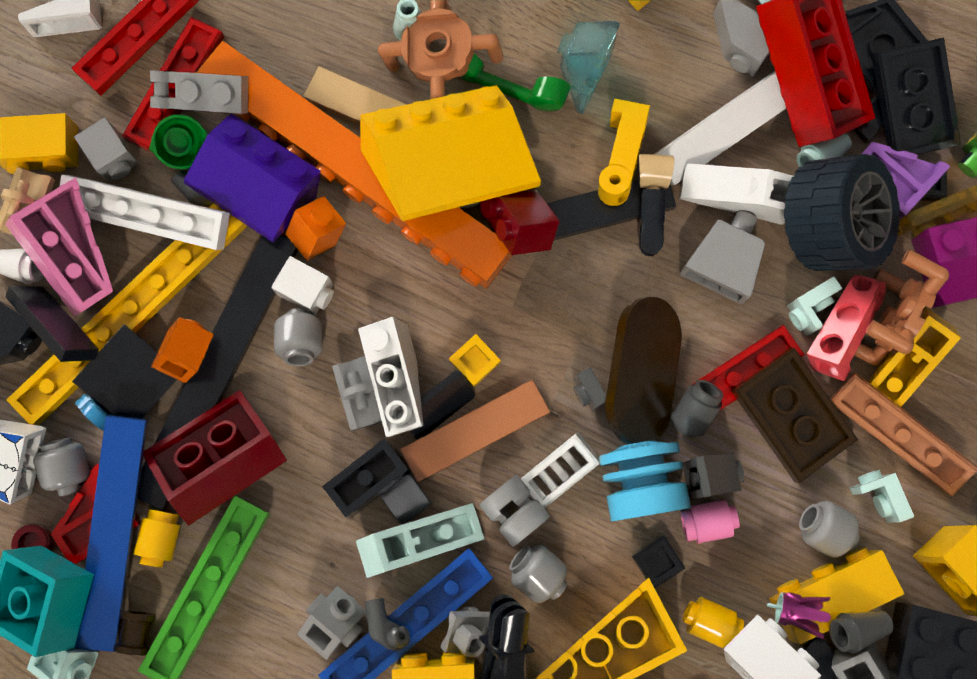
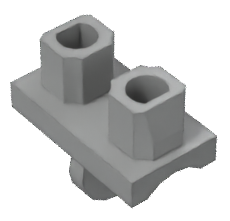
[332,356,382,431]
[440,607,490,657]

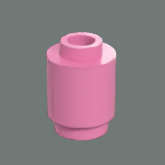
[680,499,740,544]

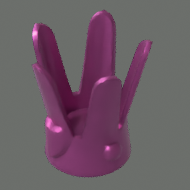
[767,592,831,639]

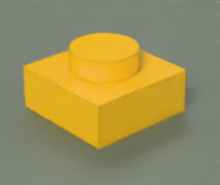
[449,334,501,387]

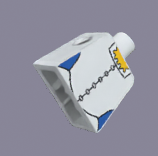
[0,420,46,504]

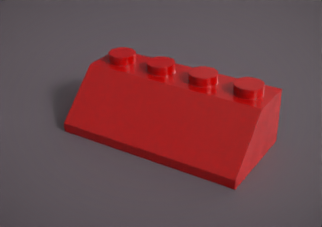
[756,0,875,147]

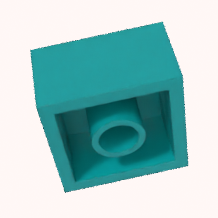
[0,546,94,657]

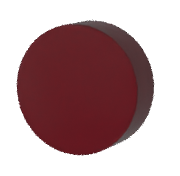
[11,524,54,551]

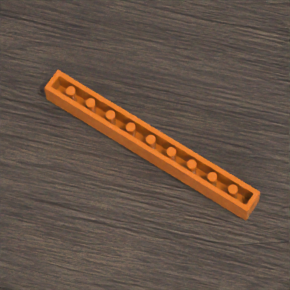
[196,41,512,289]

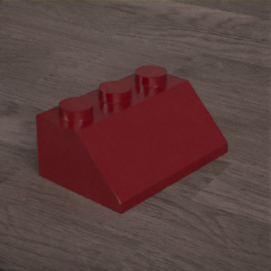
[143,390,287,526]

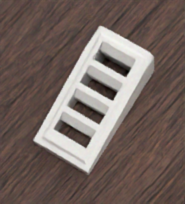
[18,0,102,38]
[521,432,600,508]

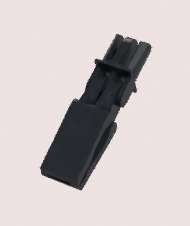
[478,594,534,679]

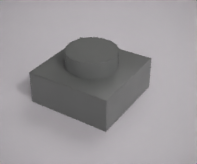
[573,367,606,412]

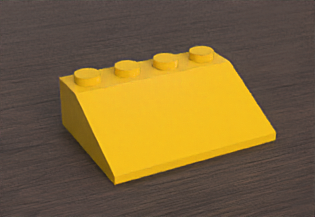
[360,85,541,221]

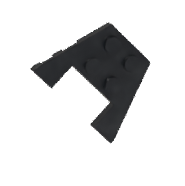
[846,0,928,144]

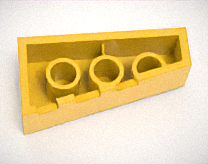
[535,578,687,679]

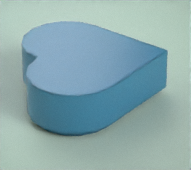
[75,393,112,431]

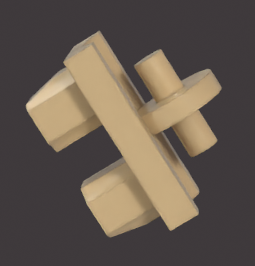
[0,167,55,235]

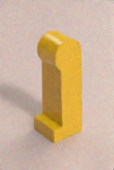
[598,98,650,206]

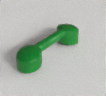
[459,54,571,112]

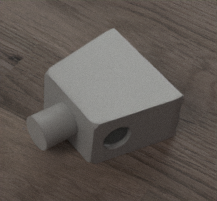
[679,210,765,305]

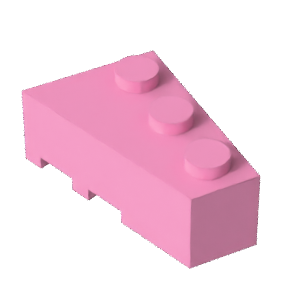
[5,177,113,317]

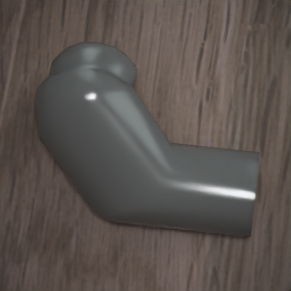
[365,598,410,651]

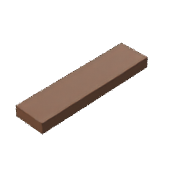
[830,372,977,497]
[400,379,550,483]

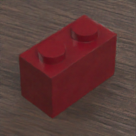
[480,188,560,255]

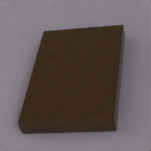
[731,348,858,483]

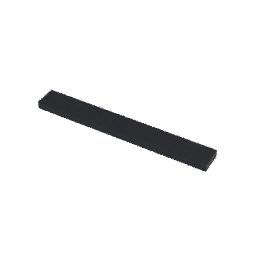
[137,235,298,511]

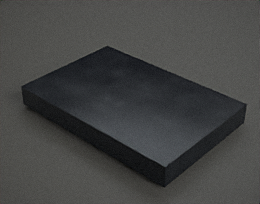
[871,37,961,155]

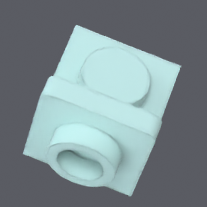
[787,276,842,336]
[850,469,914,523]
[27,648,98,679]

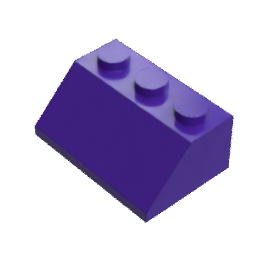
[184,113,321,242]

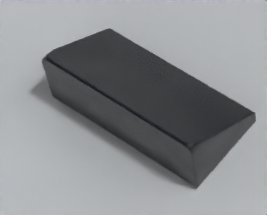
[410,370,475,440]

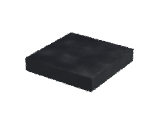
[72,324,177,419]

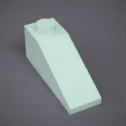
[356,503,484,578]

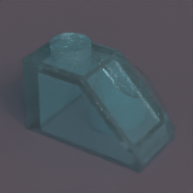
[557,20,620,114]

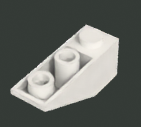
[679,163,794,225]
[358,317,423,437]

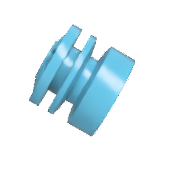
[599,440,691,522]

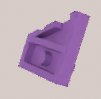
[862,142,950,220]

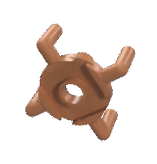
[377,0,504,99]
[854,249,949,366]

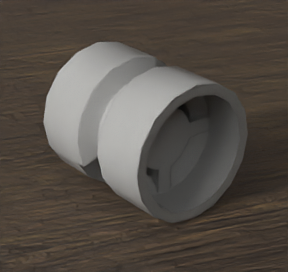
[479,474,551,547]

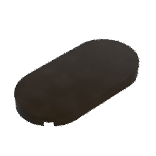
[605,297,682,444]

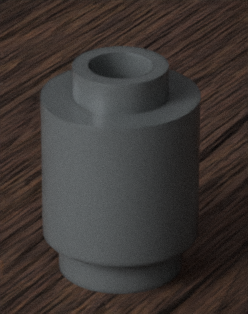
[671,380,723,437]

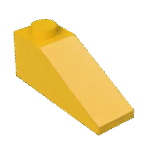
[868,307,961,407]

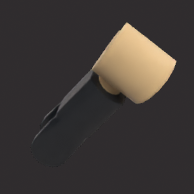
[638,154,674,256]

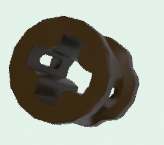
[113,610,156,656]

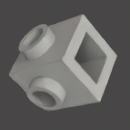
[297,586,366,660]

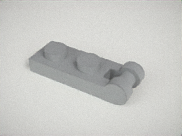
[150,70,248,114]

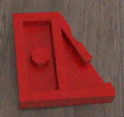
[51,463,141,564]

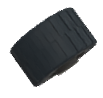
[784,154,900,271]

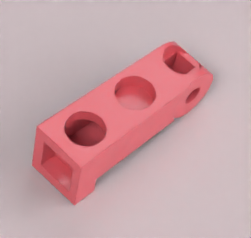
[807,274,886,381]

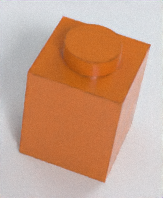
[285,196,346,261]
[151,317,214,383]

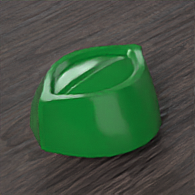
[149,115,208,169]

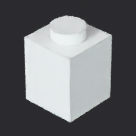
[271,256,334,316]

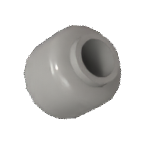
[274,308,323,366]
[33,437,91,496]
[799,501,860,558]
[509,545,567,603]

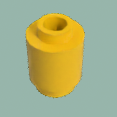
[133,509,181,568]
[682,596,744,648]

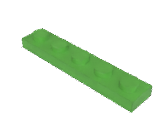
[138,495,271,679]

